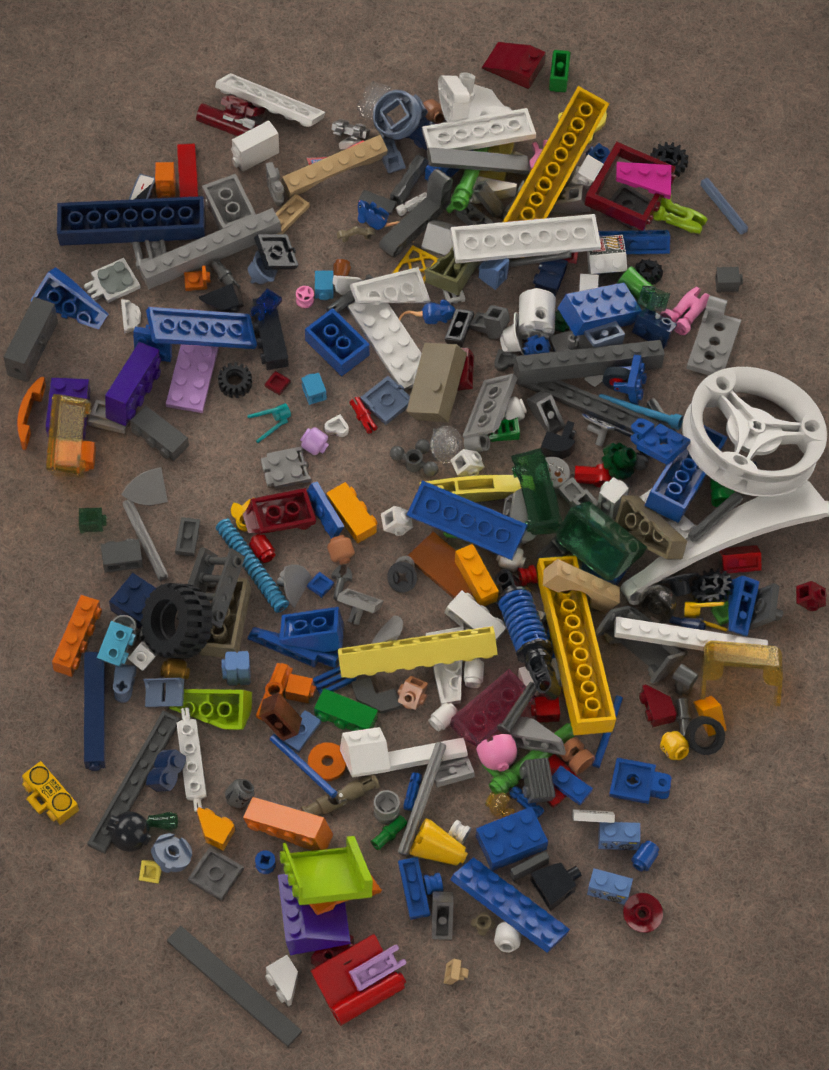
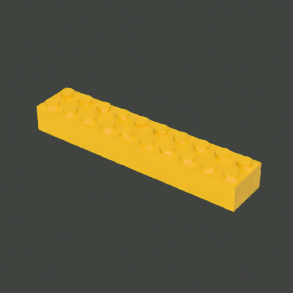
[503,86,610,258]
[536,555,616,735]

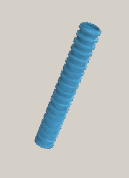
[216,518,289,613]

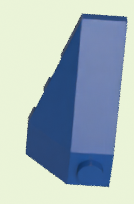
[30,267,109,330]

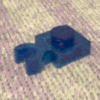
[251,288,282,321]

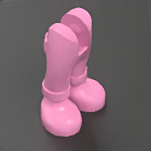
[660,286,710,335]

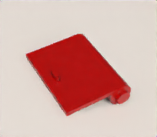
[310,934,406,1026]

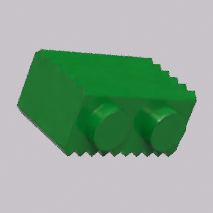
[549,50,571,93]

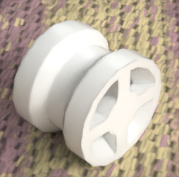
[448,820,471,844]

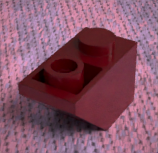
[639,684,677,728]

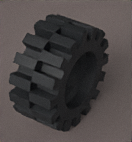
[218,362,252,398]

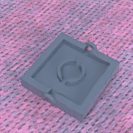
[360,376,410,425]

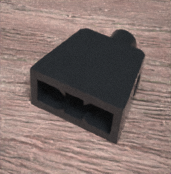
[530,862,582,911]

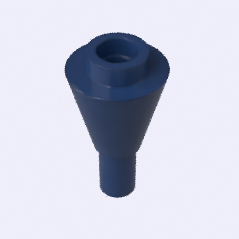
[669,616,706,630]

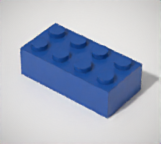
[558,282,642,336]

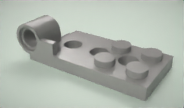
[686,295,741,375]
[463,373,518,452]

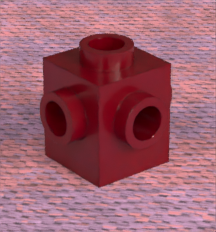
[796,581,827,611]

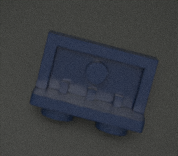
[632,308,677,349]

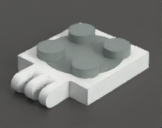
[84,258,141,303]

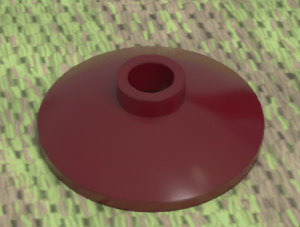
[623,893,663,933]

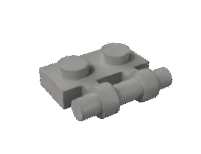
[265,162,284,207]

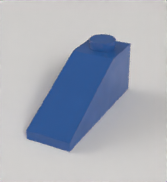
[728,576,759,637]

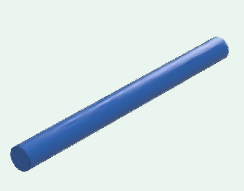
[270,734,338,798]

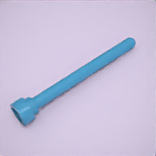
[598,394,684,430]

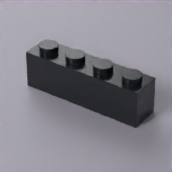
[250,295,289,370]

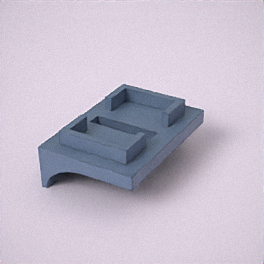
[143,678,184,707]

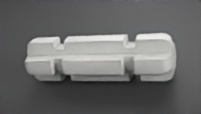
[396,192,427,216]

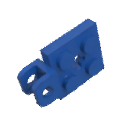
[631,418,690,465]
[609,758,672,804]

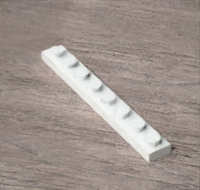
[614,617,768,661]

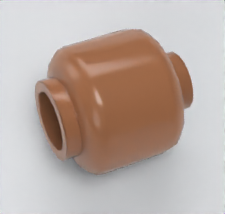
[423,99,445,124]
[327,535,355,565]

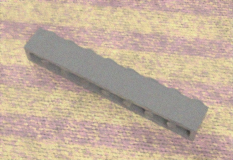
[139,208,282,289]

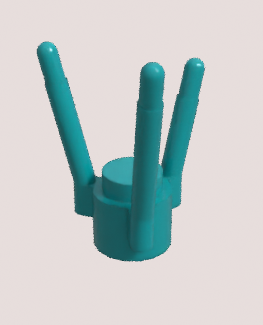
[247,403,291,443]

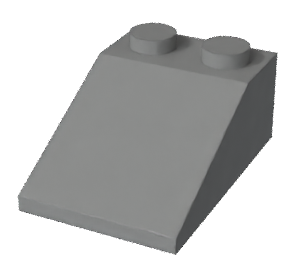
[202,174,256,230]

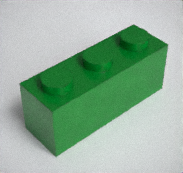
[314,688,378,731]

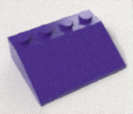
[278,874,351,956]

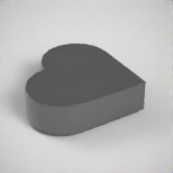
[494,349,517,371]

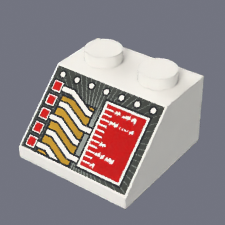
[587,235,627,274]

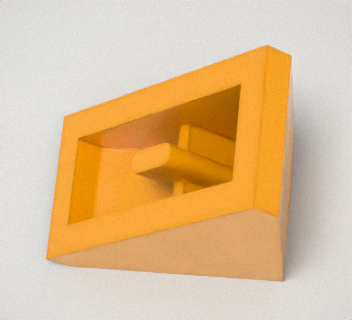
[693,696,727,737]

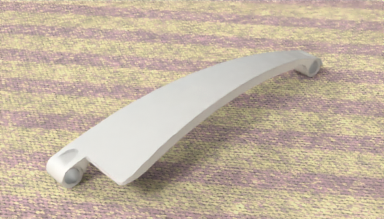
[621,481,829,605]

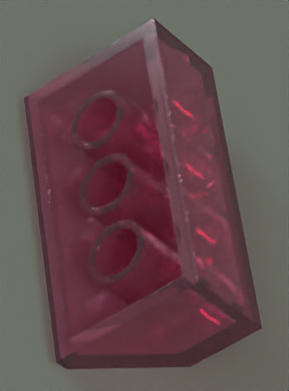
[450,669,536,747]

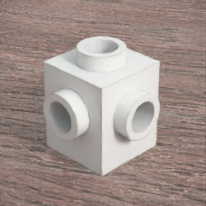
[451,449,484,477]
[381,506,413,536]

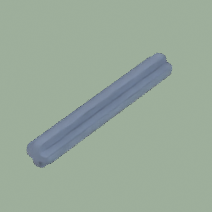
[700,178,748,235]

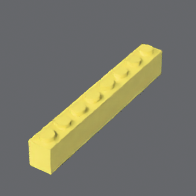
[338,626,498,678]

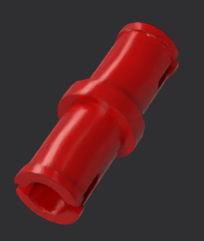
[349,397,378,434]

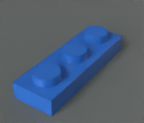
[307,481,344,539]
[398,857,430,920]

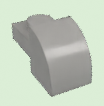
[557,477,599,516]

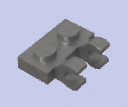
[331,119,370,140]

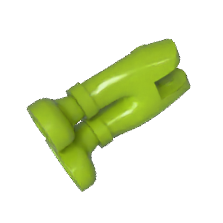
[653,195,708,234]

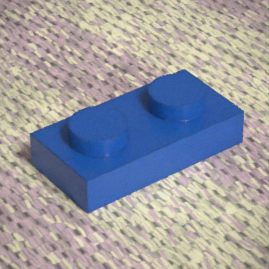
[552,765,593,806]

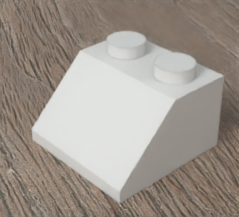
[340,727,390,777]

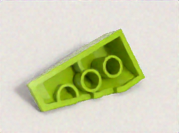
[169,689,252,730]

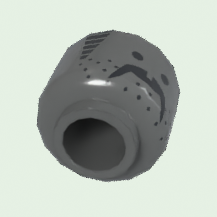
[225,779,255,809]

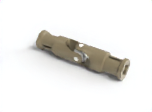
[301,774,380,816]

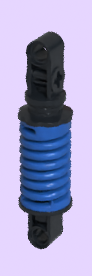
[495,569,561,700]

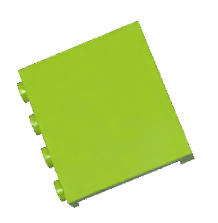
[280,836,373,905]

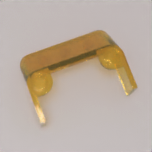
[46,394,91,478]
[699,640,783,706]

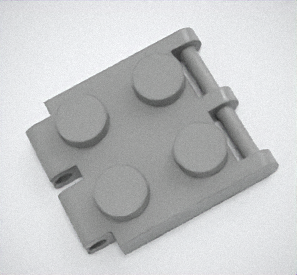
[261,447,312,489]

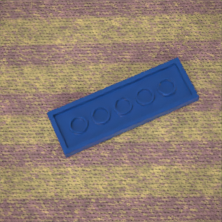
[146,307,257,349]
[407,480,528,561]
[450,857,570,953]

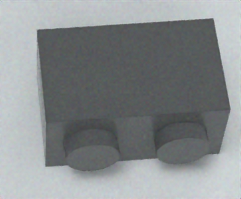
[101,539,143,573]

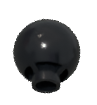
[105,811,152,852]

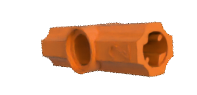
[256,663,293,721]

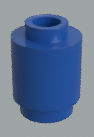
[631,840,659,871]

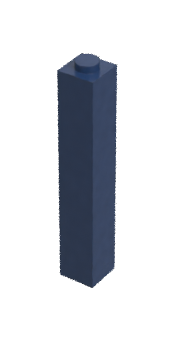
[84,652,106,771]

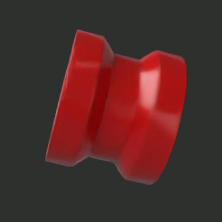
[518,565,538,587]

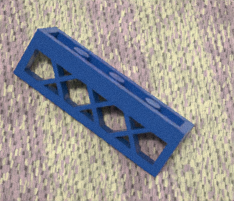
[598,230,670,254]

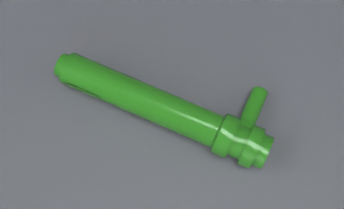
[446,147,490,213]
[482,723,576,797]

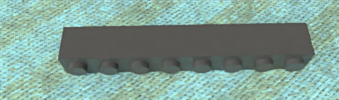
[513,340,665,385]

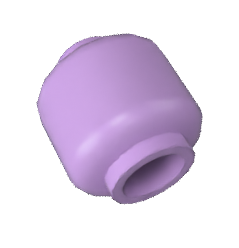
[300,427,329,455]

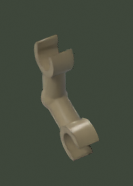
[336,226,376,242]

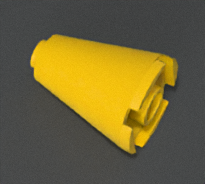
[409,818,468,866]

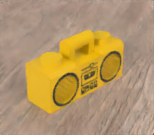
[22,761,79,825]

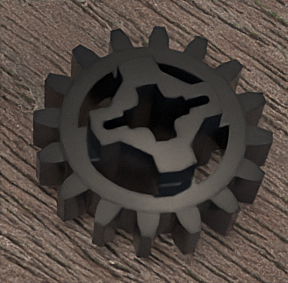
[650,142,689,177]
[691,568,734,603]

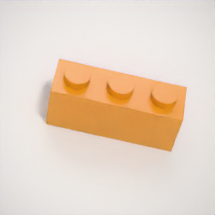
[326,482,378,544]
[455,544,499,606]

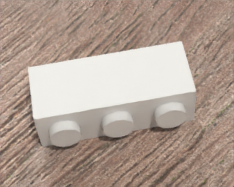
[444,590,506,641]

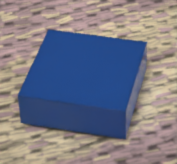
[307,572,334,598]

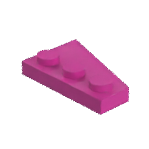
[616,162,671,200]

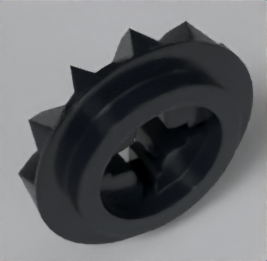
[634,258,663,285]
[387,562,418,592]

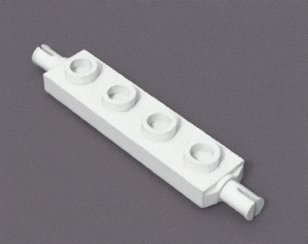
[176,708,207,812]

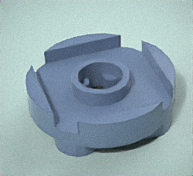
[151,833,192,873]

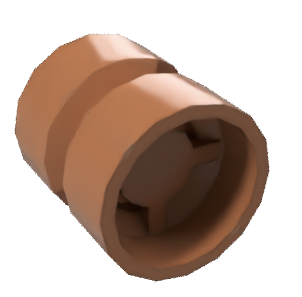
[559,737,595,775]

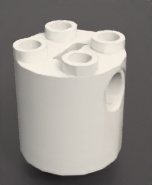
[518,288,556,340]

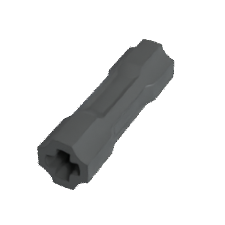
[390,155,429,205]

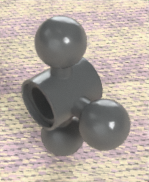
[390,439,438,477]

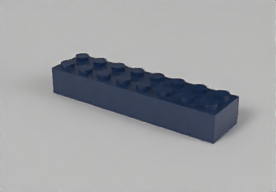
[57,196,205,246]

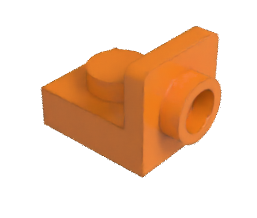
[184,265,211,291]

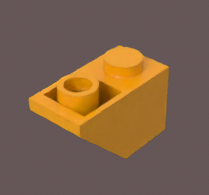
[197,807,235,851]

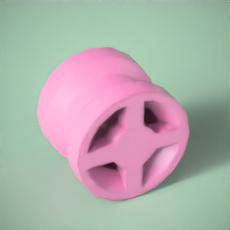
[296,286,314,308]

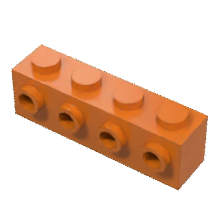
[52,595,102,677]

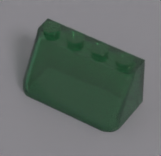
[556,501,647,581]

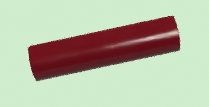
[196,103,260,136]

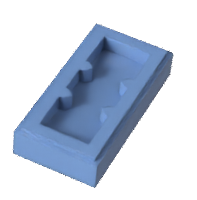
[283,710,321,753]

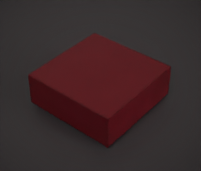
[265,371,291,396]

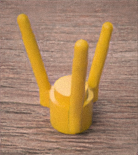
[684,602,728,632]

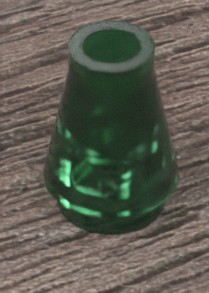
[147,811,178,831]

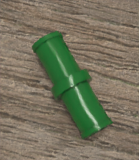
[370,815,408,851]

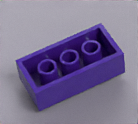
[105,342,161,426]

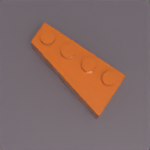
[243,797,333,851]

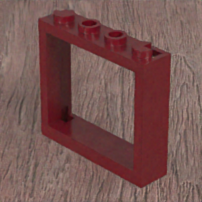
[584,141,677,231]

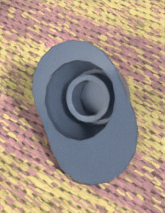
[248,251,277,284]

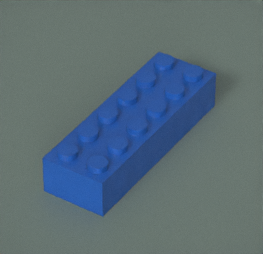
[644,425,728,524]

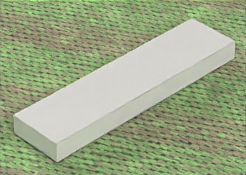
[388,738,468,771]

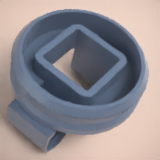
[373,90,428,140]

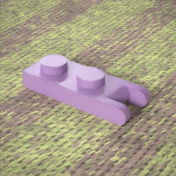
[349,945,406,991]

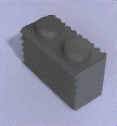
[519,758,555,803]

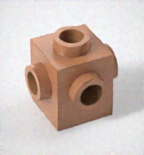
[397,676,428,710]

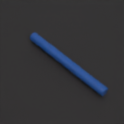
[592,695,623,768]

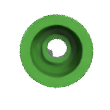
[617,266,659,306]

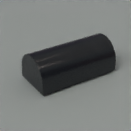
[445,309,474,348]

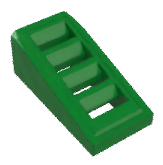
[489,417,520,442]

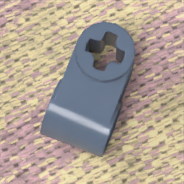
[113,664,137,703]

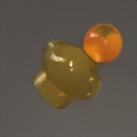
[485,792,516,817]

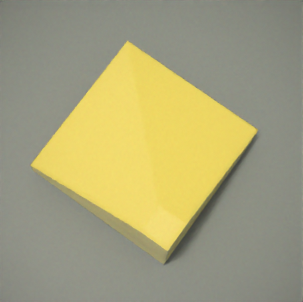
[139,860,162,884]

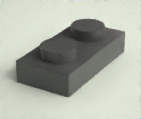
[175,517,201,557]

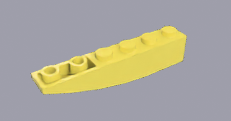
[420,475,535,502]

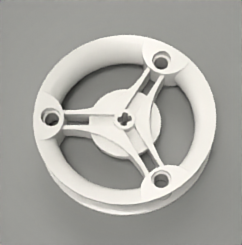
[682,367,827,497]

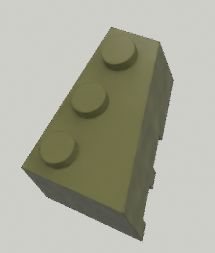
[424,247,480,296]

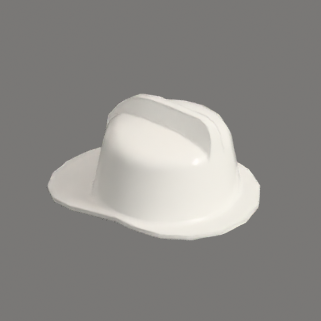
[500,312,524,355]

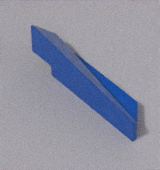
[247,627,339,668]

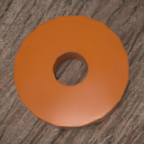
[308,742,347,781]

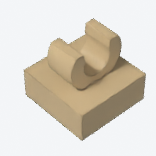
[444,959,469,985]

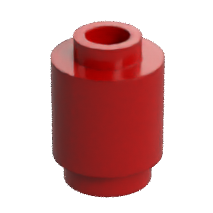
[249,534,276,563]

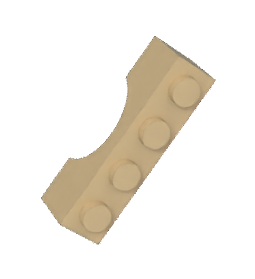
[543,559,620,614]

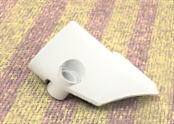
[438,73,512,122]

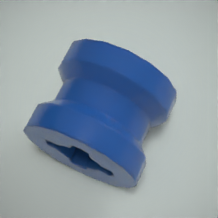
[255,850,276,874]
[423,873,443,895]

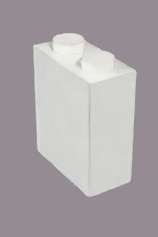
[231,121,279,172]

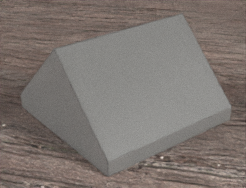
[421,219,458,256]

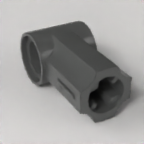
[672,664,699,696]

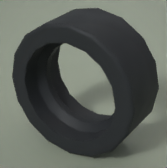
[685,716,725,755]

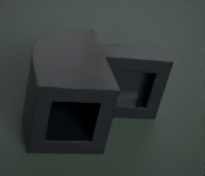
[540,421,576,459]

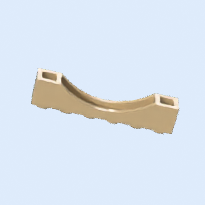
[281,135,388,199]

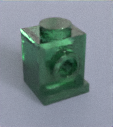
[638,286,670,311]
[79,507,107,533]

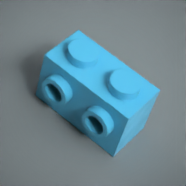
[97,621,136,667]

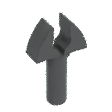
[331,565,352,600]

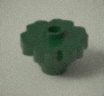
[602,442,637,480]

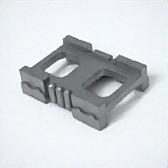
[223,109,263,129]

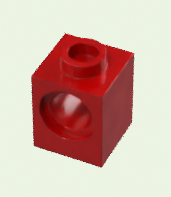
[531,697,560,723]

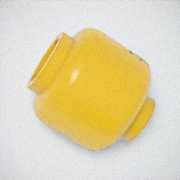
[660,731,689,760]

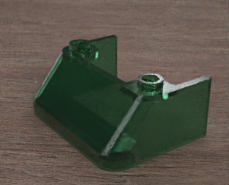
[511,448,564,535]

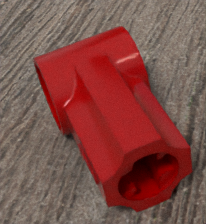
[574,464,612,488]

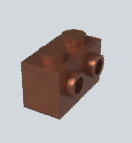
[259,693,302,741]

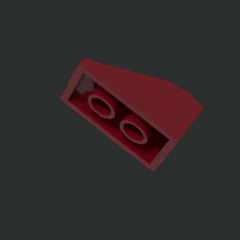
[482,42,546,89]

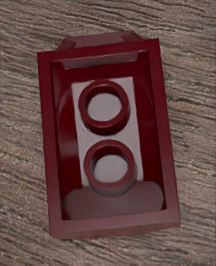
[242,488,316,534]

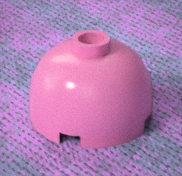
[476,734,517,771]

